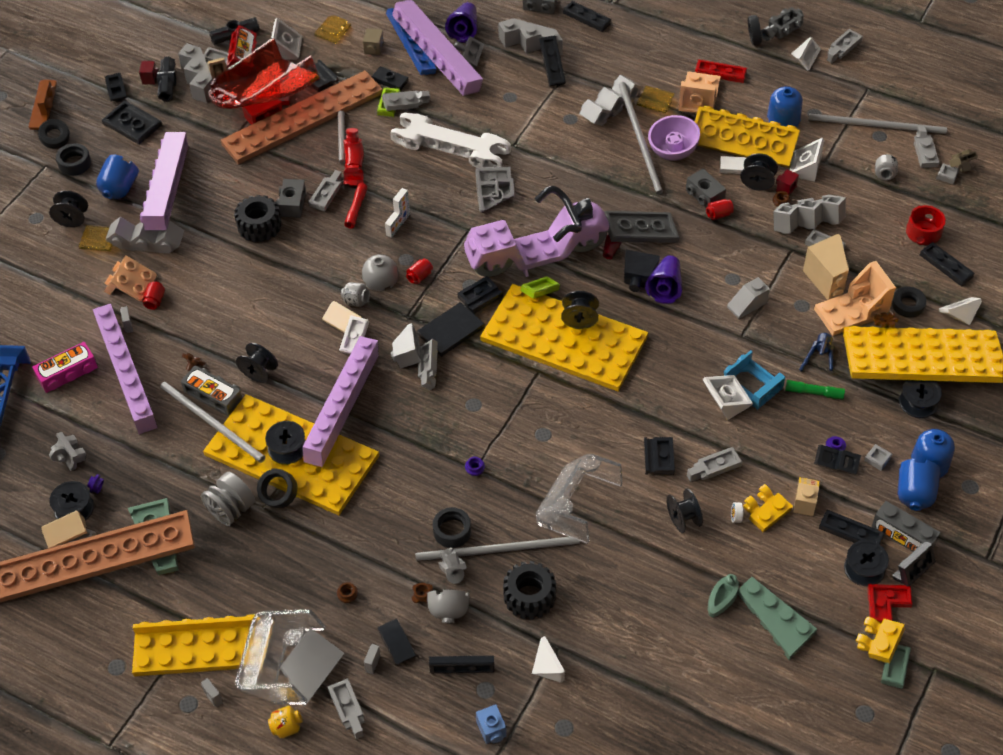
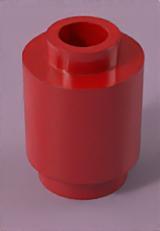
[706,199,734,220]
[406,258,433,284]
[142,281,165,310]

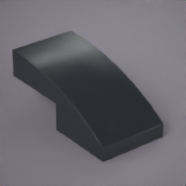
[104,72,127,101]
[814,445,861,475]
[377,618,416,665]

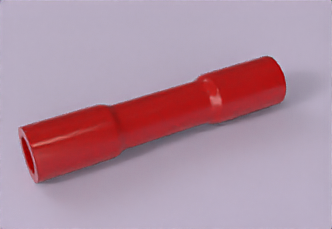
[344,183,368,229]

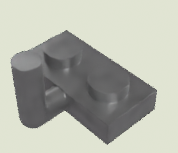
[453,36,484,69]

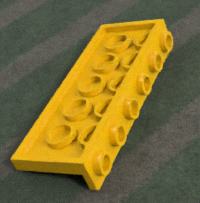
[694,105,800,168]
[132,614,264,676]

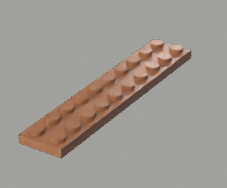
[221,71,383,164]
[0,510,195,603]

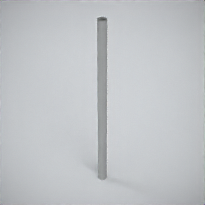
[618,82,663,194]
[808,113,947,134]
[160,382,265,463]
[415,536,580,561]

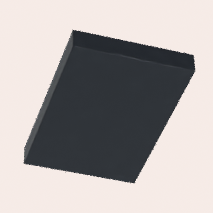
[102,101,162,145]
[417,302,484,357]

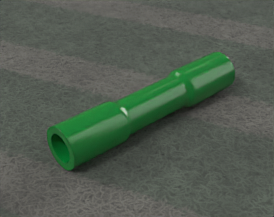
[785,380,845,400]

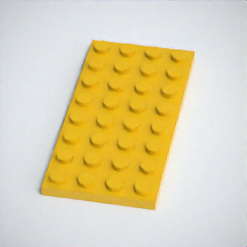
[480,284,648,392]
[843,326,1003,383]
[203,394,379,516]

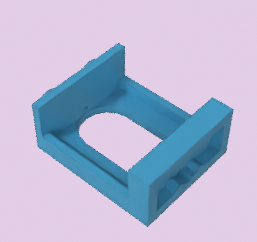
[724,350,785,410]

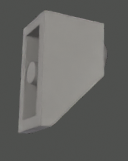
[727,277,770,319]
[391,323,422,368]

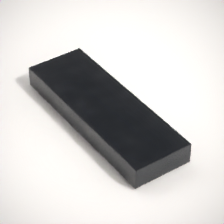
[563,1,612,32]
[539,35,566,87]
[920,242,975,287]
[819,510,885,545]
[429,655,495,674]

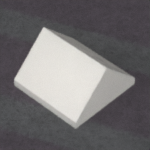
[271,18,302,60]
[790,138,824,182]
[703,375,753,420]

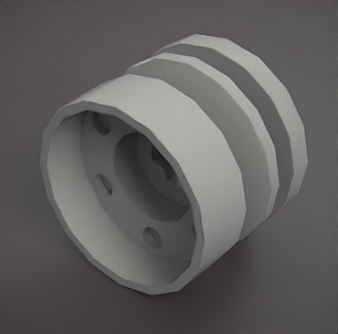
[200,472,255,526]

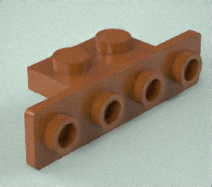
[29,80,57,130]

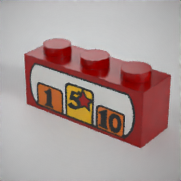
[226,25,257,77]

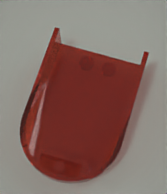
[208,38,320,109]

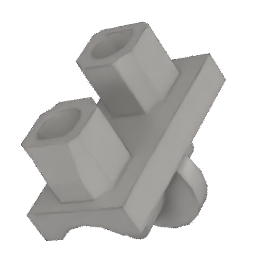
[49,432,86,471]
[438,548,467,584]

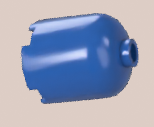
[767,86,803,127]
[96,154,139,199]
[911,429,955,478]
[897,459,941,511]

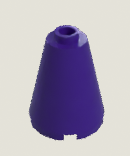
[445,2,477,43]
[645,255,683,304]

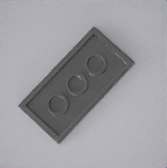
[604,211,680,243]

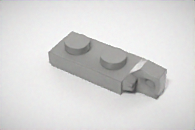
[826,29,863,63]
[382,91,430,111]
[914,126,939,168]
[309,170,343,212]
[418,339,438,391]
[687,447,743,482]
[328,679,365,739]

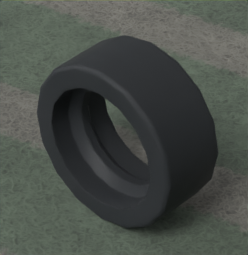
[56,143,91,176]
[257,469,298,508]
[433,507,471,548]

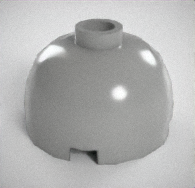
[362,254,399,291]
[427,590,469,624]

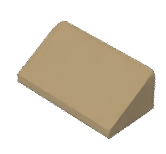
[322,301,362,333]
[42,511,87,548]

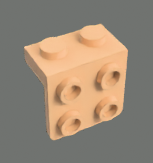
[104,255,157,301]

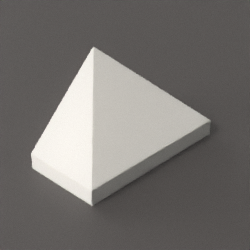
[791,37,821,71]
[939,297,982,325]
[532,636,565,683]

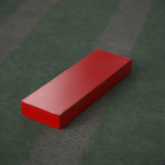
[695,59,747,83]

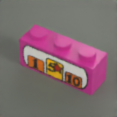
[32,342,98,393]

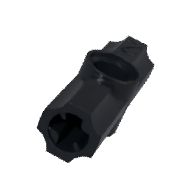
[209,17,260,45]
[157,56,176,102]

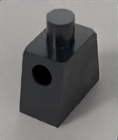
[624,250,660,292]

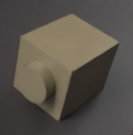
[363,28,384,55]

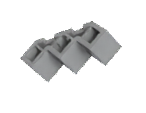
[498,18,563,55]
[178,43,215,103]
[579,75,642,126]
[773,195,846,234]
[105,216,184,254]

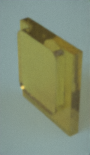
[314,15,351,44]
[637,85,674,113]
[78,225,113,252]

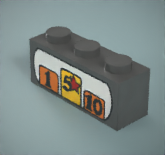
[181,366,243,416]
[872,501,940,552]

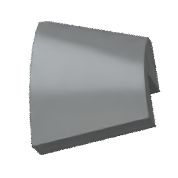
[475,167,514,212]
[280,628,344,707]

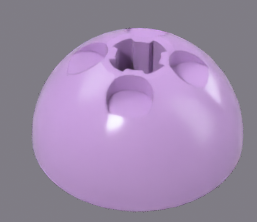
[648,115,700,161]

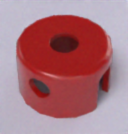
[906,205,946,246]

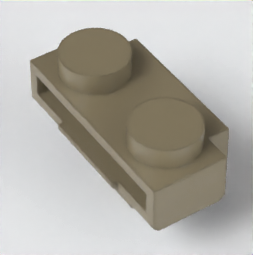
[949,148,978,173]

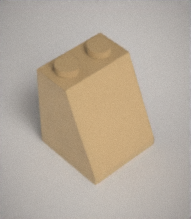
[803,234,849,300]

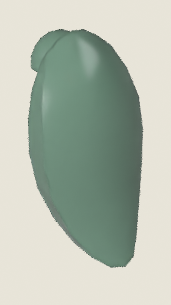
[708,574,739,617]

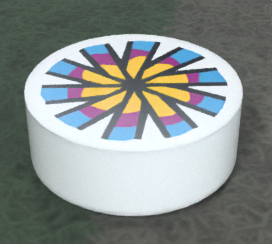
[731,502,744,523]

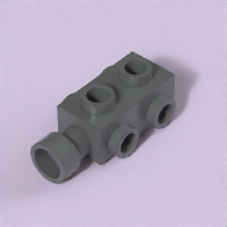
[761,7,804,41]

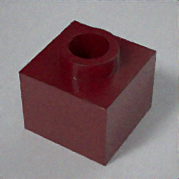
[139,61,159,85]
[776,169,799,196]

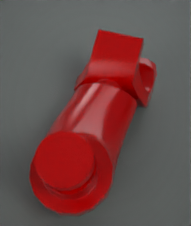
[343,128,364,186]

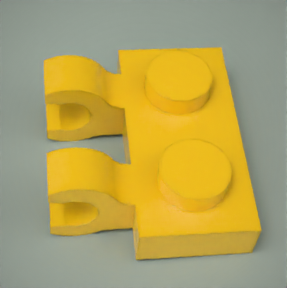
[743,484,793,533]
[856,617,905,663]

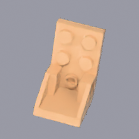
[678,72,721,113]
[814,261,896,336]

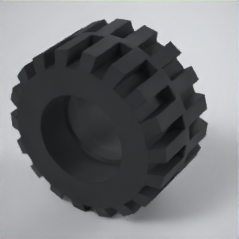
[234,195,282,242]
[503,561,556,620]

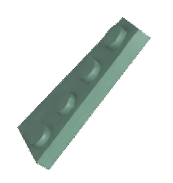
[128,498,179,575]
[738,577,817,660]

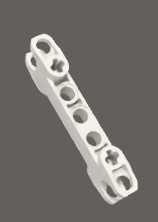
[390,113,511,168]

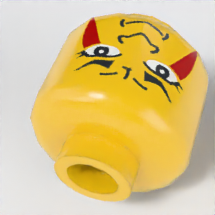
[268,706,303,738]

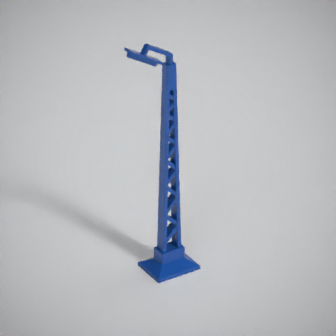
[0,345,31,427]

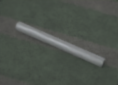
[338,111,345,164]

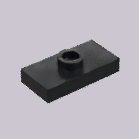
[372,66,409,91]

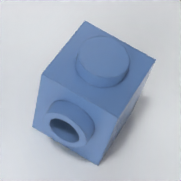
[476,705,506,744]

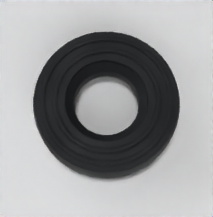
[748,15,762,45]
[38,119,70,149]
[892,286,926,318]

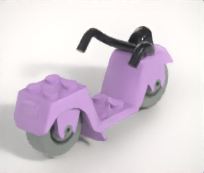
[464,186,609,277]

